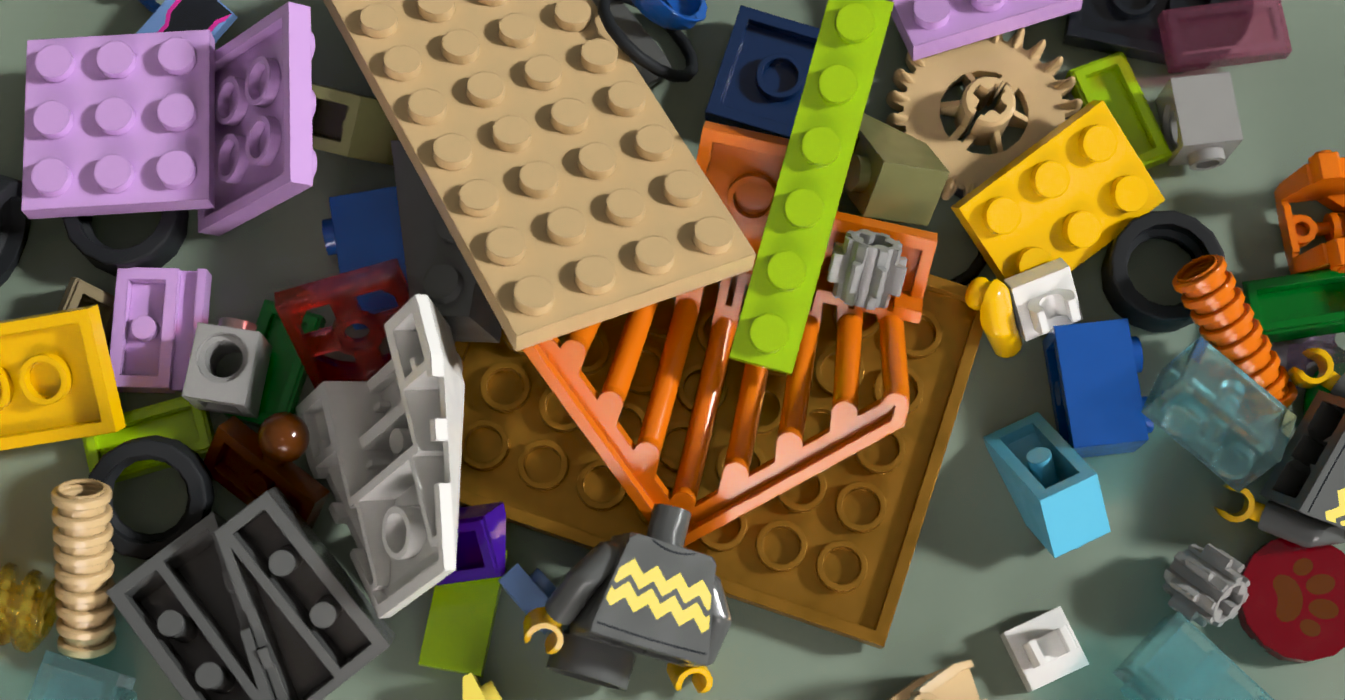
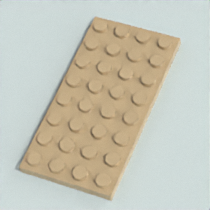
[323,0,756,352]

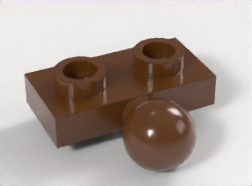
[203,412,330,529]

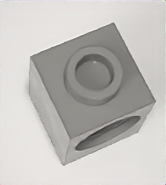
[1156,71,1243,171]
[182,317,272,418]

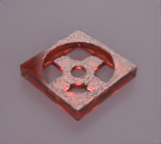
[274,258,410,389]

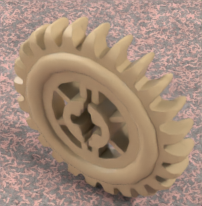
[885,27,1083,201]

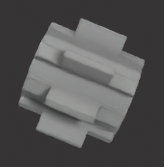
[827,229,908,310]
[1162,543,1250,627]

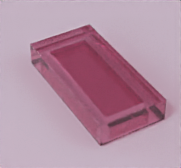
[1157,0,1292,74]

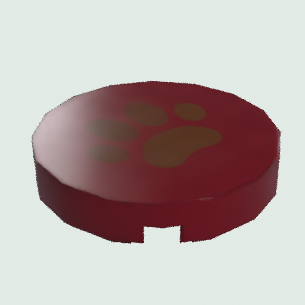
[1237,538,1345,663]

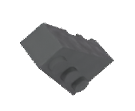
[391,140,502,343]
[214,486,396,700]
[106,511,277,700]

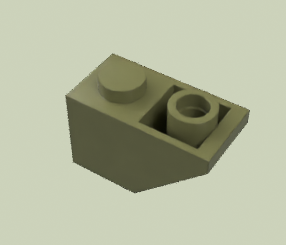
[312,83,399,166]
[843,113,950,226]

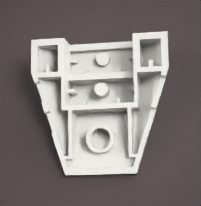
[295,294,465,619]

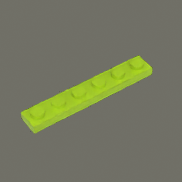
[729,0,894,376]

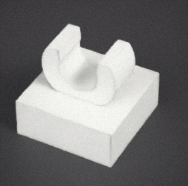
[1004,257,1083,342]
[1000,606,1089,693]

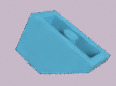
[983,412,1111,558]

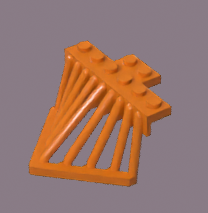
[522,121,938,547]

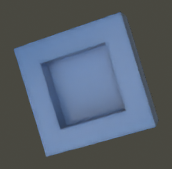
[498,563,556,635]

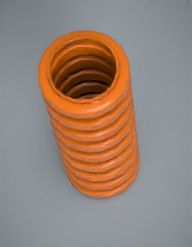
[1172,254,1298,419]

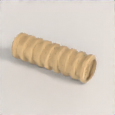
[50,478,117,660]

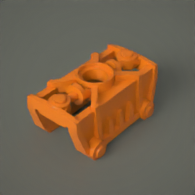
[1274,150,1345,274]

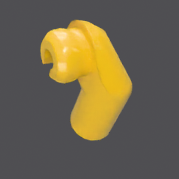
[965,276,1023,358]

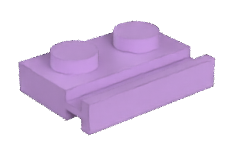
[109,267,212,394]

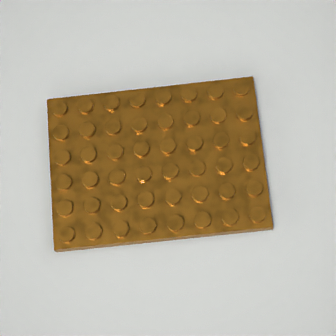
[455,274,983,649]

